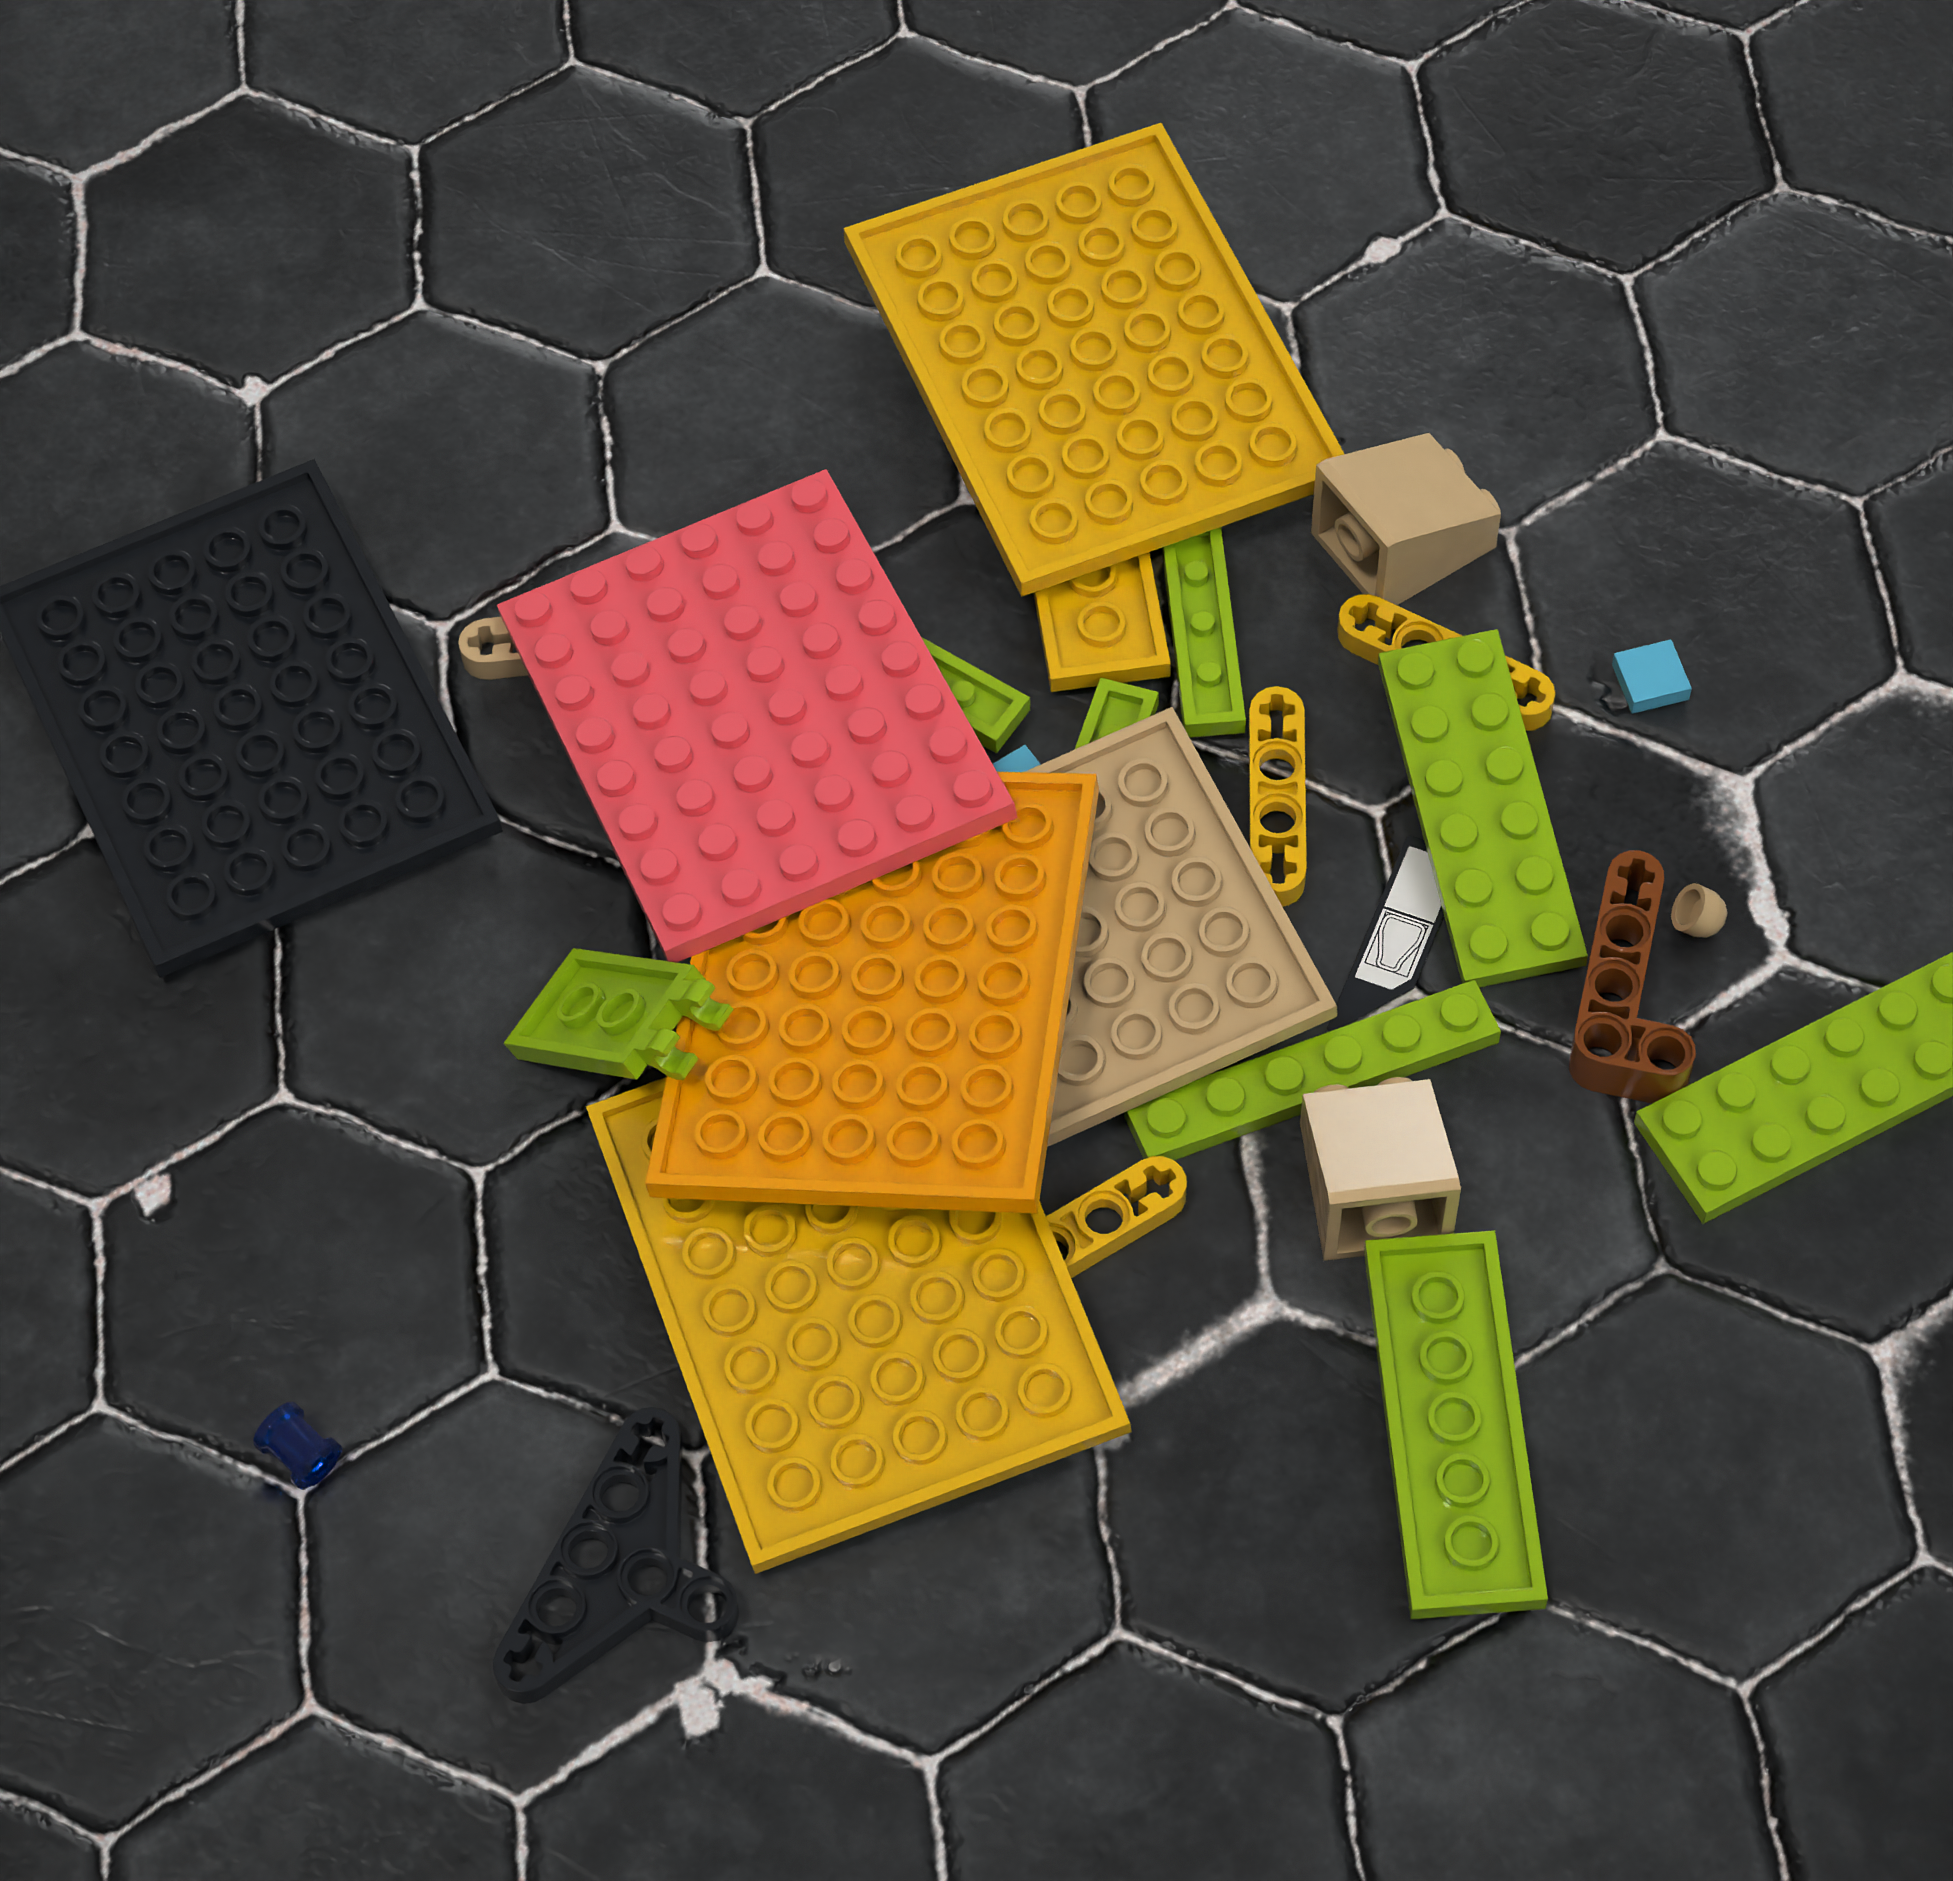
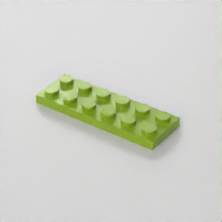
[1378,629,1588,988]
[1634,952,1953,1224]
[1364,1230,1548,1619]

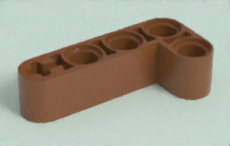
[1569,850,1696,1103]

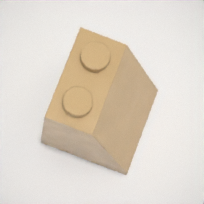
[1311,433,1501,605]
[1300,1077,1461,1261]

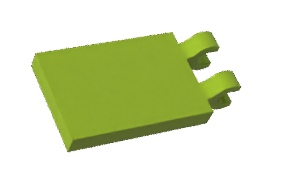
[503,948,734,1080]

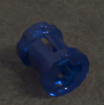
[253,1402,342,1490]

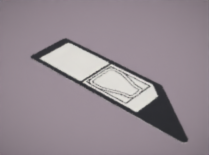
[1326,835,1444,1032]

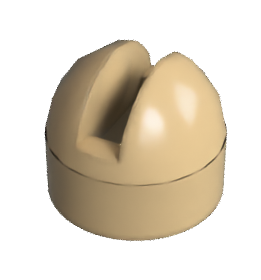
[1671,883,1728,938]

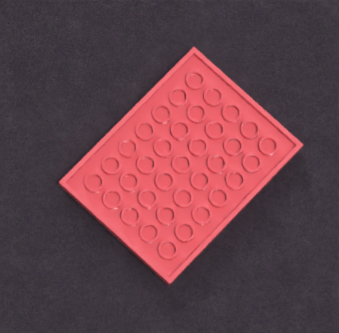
[497,469,1017,963]

